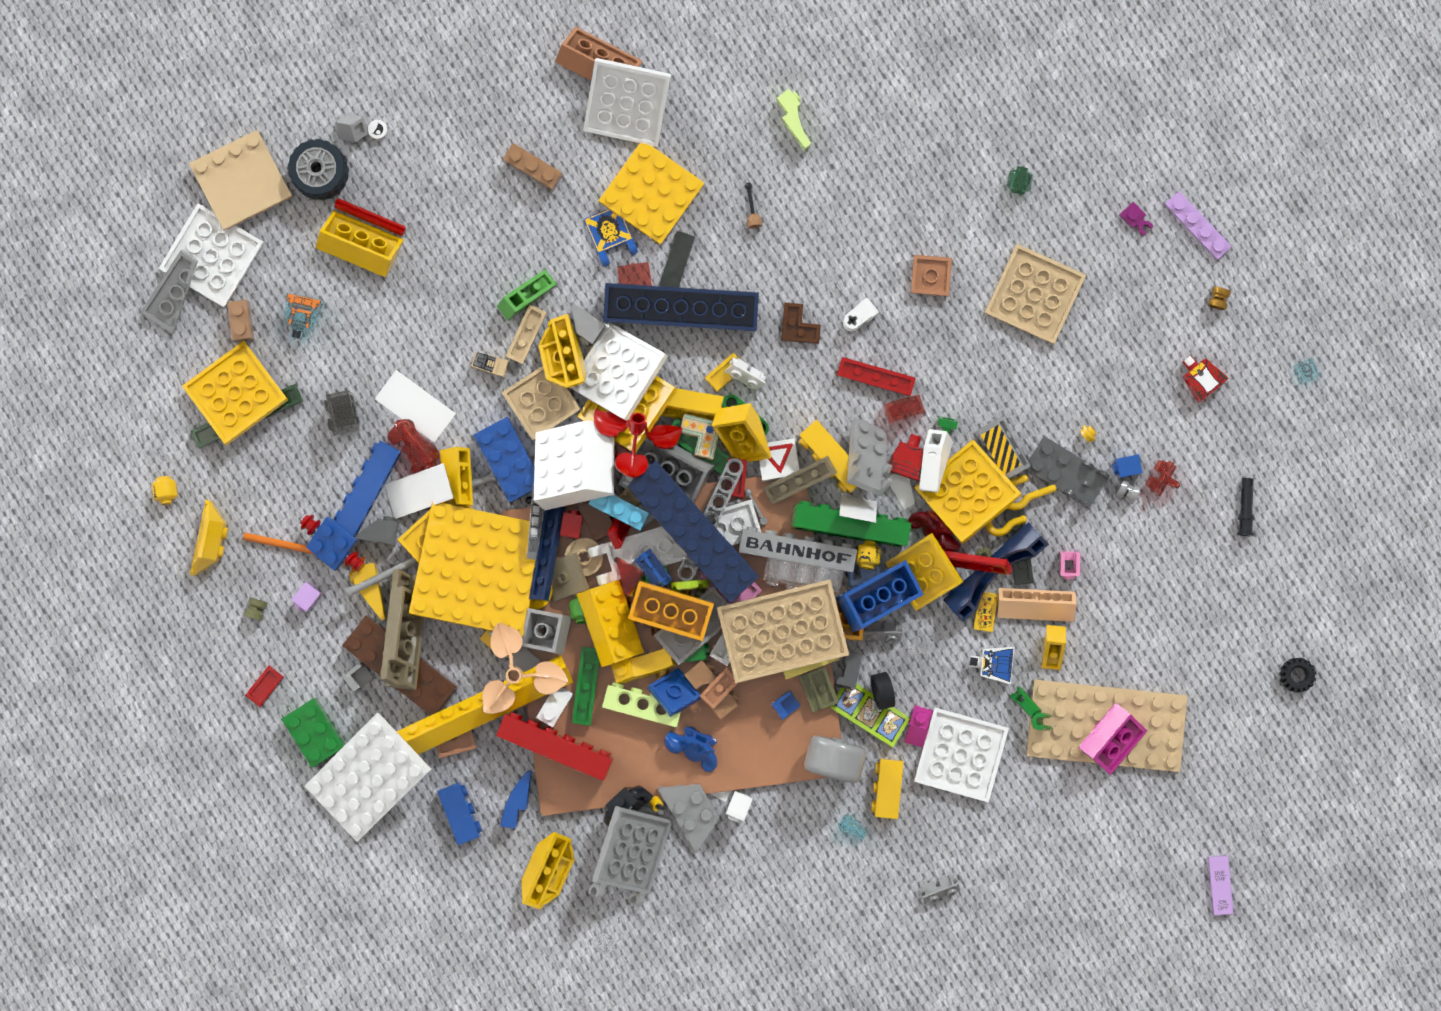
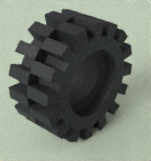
[1279,658,1317,693]

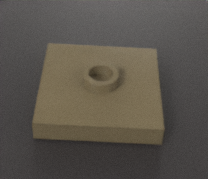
[552,552,589,601]

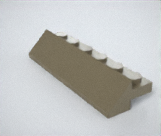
[380,569,424,690]

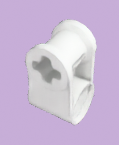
[843,297,880,332]

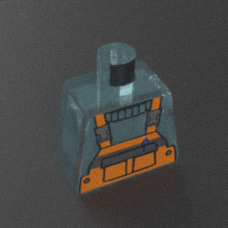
[285,293,325,340]

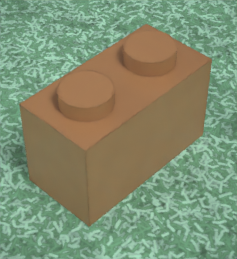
[227,300,254,342]

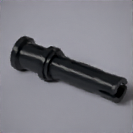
[1237,478,1255,537]

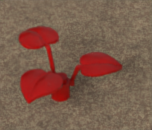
[594,409,683,478]

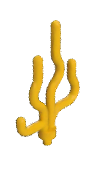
[985,475,1057,537]

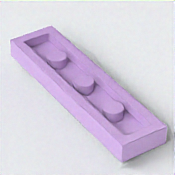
[1165,191,1232,260]

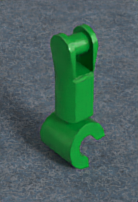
[1010,686,1052,731]

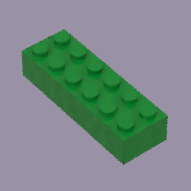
[790,501,911,548]

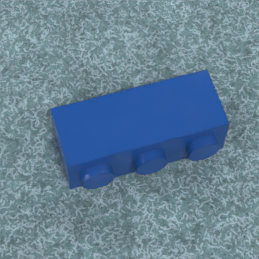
[437,782,483,845]

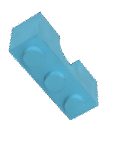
[589,495,650,531]

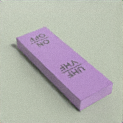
[1208,855,1233,915]

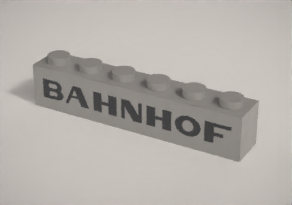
[738,526,857,572]

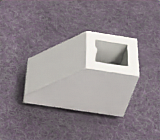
[726,791,753,823]

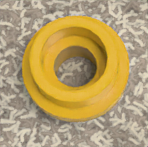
[1080,425,1097,443]

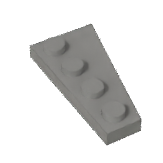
[141,249,198,334]

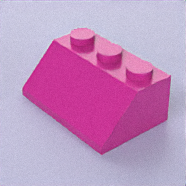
[1079,703,1147,775]

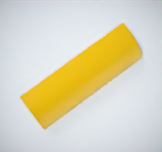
[661,388,724,421]

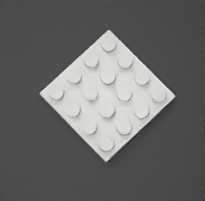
[583,58,671,147]
[158,203,264,308]
[570,322,668,421]
[914,707,1009,803]

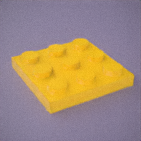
[885,533,963,611]

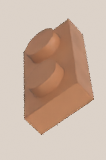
[700,668,738,709]

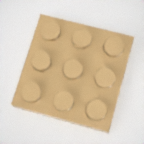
[501,366,581,441]

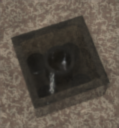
[324,390,361,435]

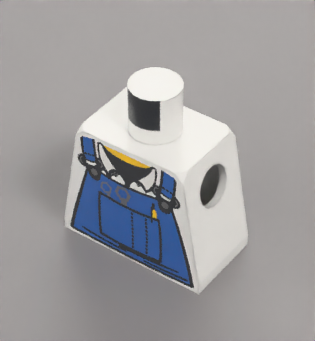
[969,647,1014,684]

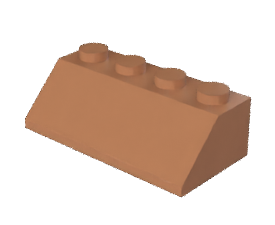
[555,26,643,81]

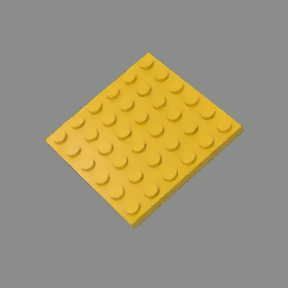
[409,501,536,637]

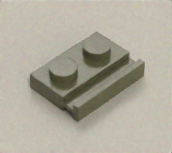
[799,667,839,713]

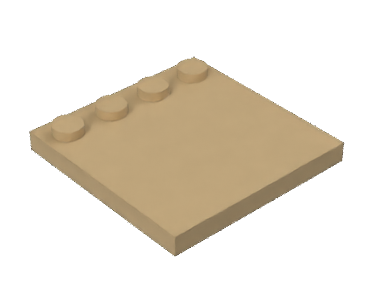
[189,130,293,231]
[985,244,1086,345]

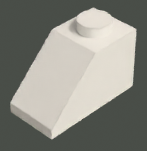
[536,687,573,727]

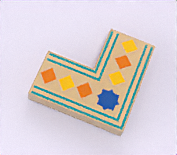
[681,414,718,460]

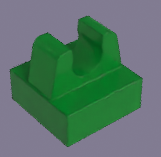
[937,416,958,434]

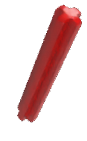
[334,198,406,236]

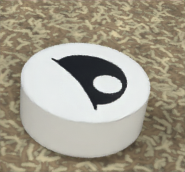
[368,120,388,140]

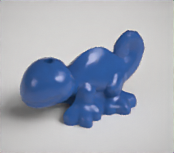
[664,727,717,772]

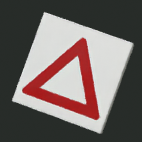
[759,439,799,482]

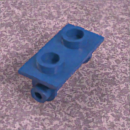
[635,549,673,587]

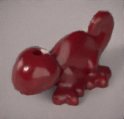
[908,509,961,552]

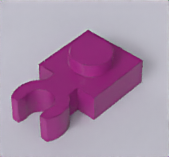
[1119,201,1153,236]

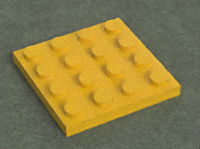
[598,143,705,246]
[182,341,288,446]
[577,376,678,453]
[914,440,1022,544]

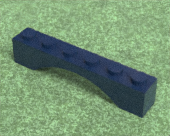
[943,522,1049,622]

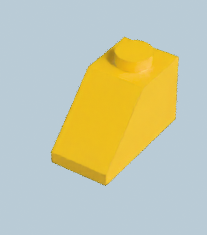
[1041,625,1066,670]

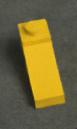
[611,649,676,684]

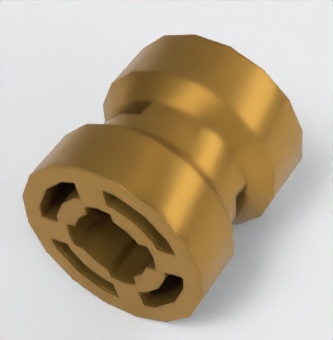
[1208,286,1231,310]

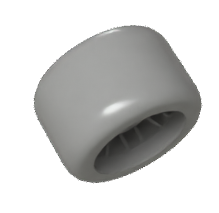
[804,735,866,783]

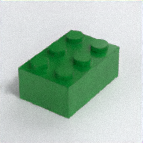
[281,698,346,768]

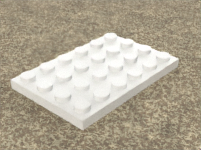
[305,713,431,842]

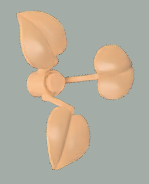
[482,623,568,714]

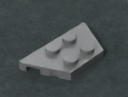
[658,783,720,852]

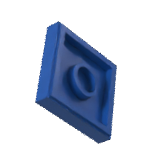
[647,668,701,717]

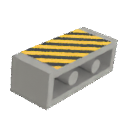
[978,416,1031,479]

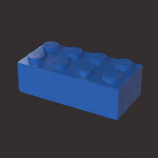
[474,417,535,503]
[835,560,924,632]

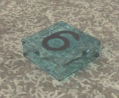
[1293,358,1319,383]

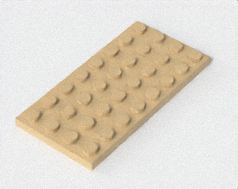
[1026,679,1188,772]

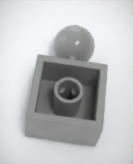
[522,608,571,655]

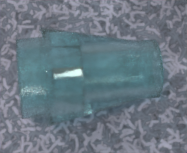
[838,814,868,840]

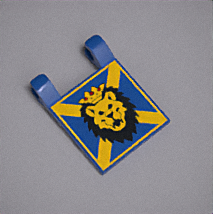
[584,209,638,266]

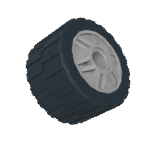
[288,139,349,200]

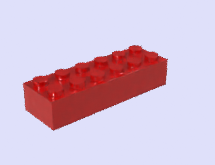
[496,712,614,781]

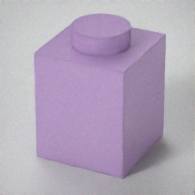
[291,582,323,612]

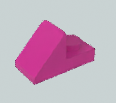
[904,705,933,748]

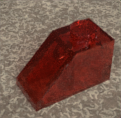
[883,395,925,424]

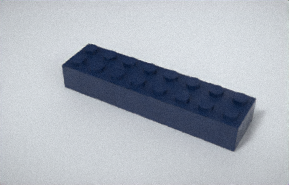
[603,283,759,331]
[627,461,759,603]

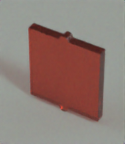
[617,262,652,285]

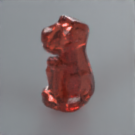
[387,419,440,474]

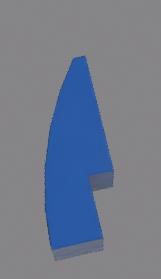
[500,770,532,828]

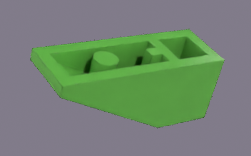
[497,270,557,321]

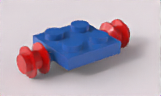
[300,514,365,573]

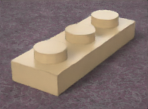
[506,304,547,365]

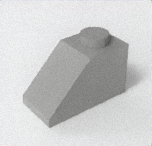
[571,303,606,346]

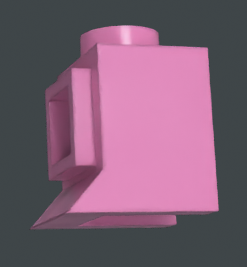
[1059,551,1080,579]

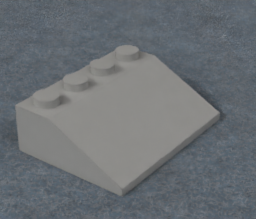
[618,437,714,504]

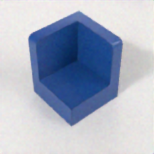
[771,690,800,720]

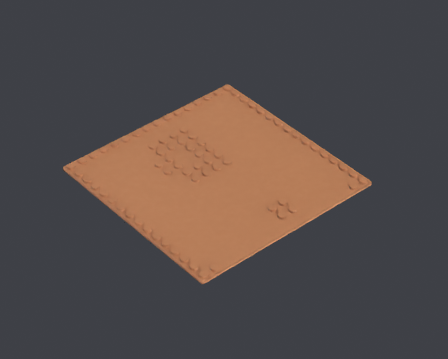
[502,476,842,816]

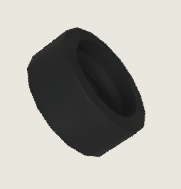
[870,672,895,710]

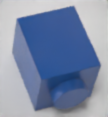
[1112,454,1143,478]

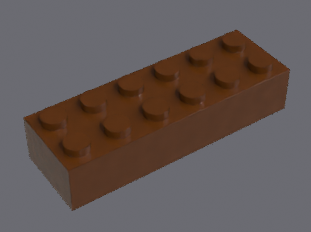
[342,615,458,715]

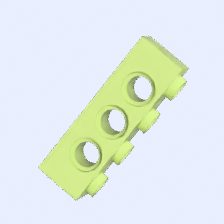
[602,682,681,727]

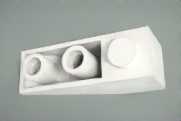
[919,429,953,493]

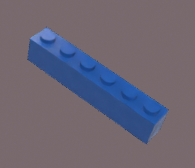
[333,441,402,538]

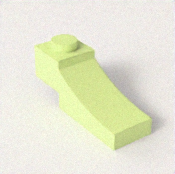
[777,89,811,151]

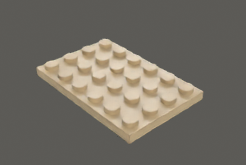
[717,579,849,683]

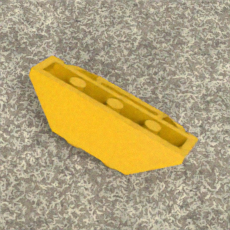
[538,314,587,388]
[190,499,229,576]
[521,832,575,910]

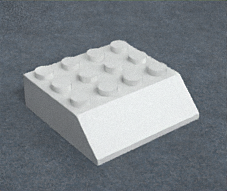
[534,421,615,510]

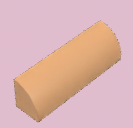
[997,588,1076,622]

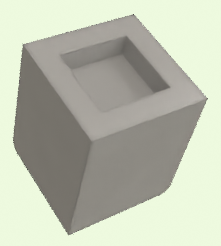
[335,114,368,142]
[342,663,373,692]

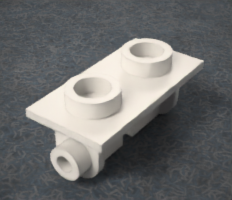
[725,357,766,391]

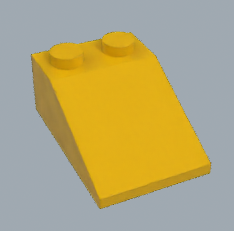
[712,403,771,462]

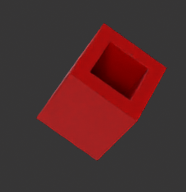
[560,510,583,539]

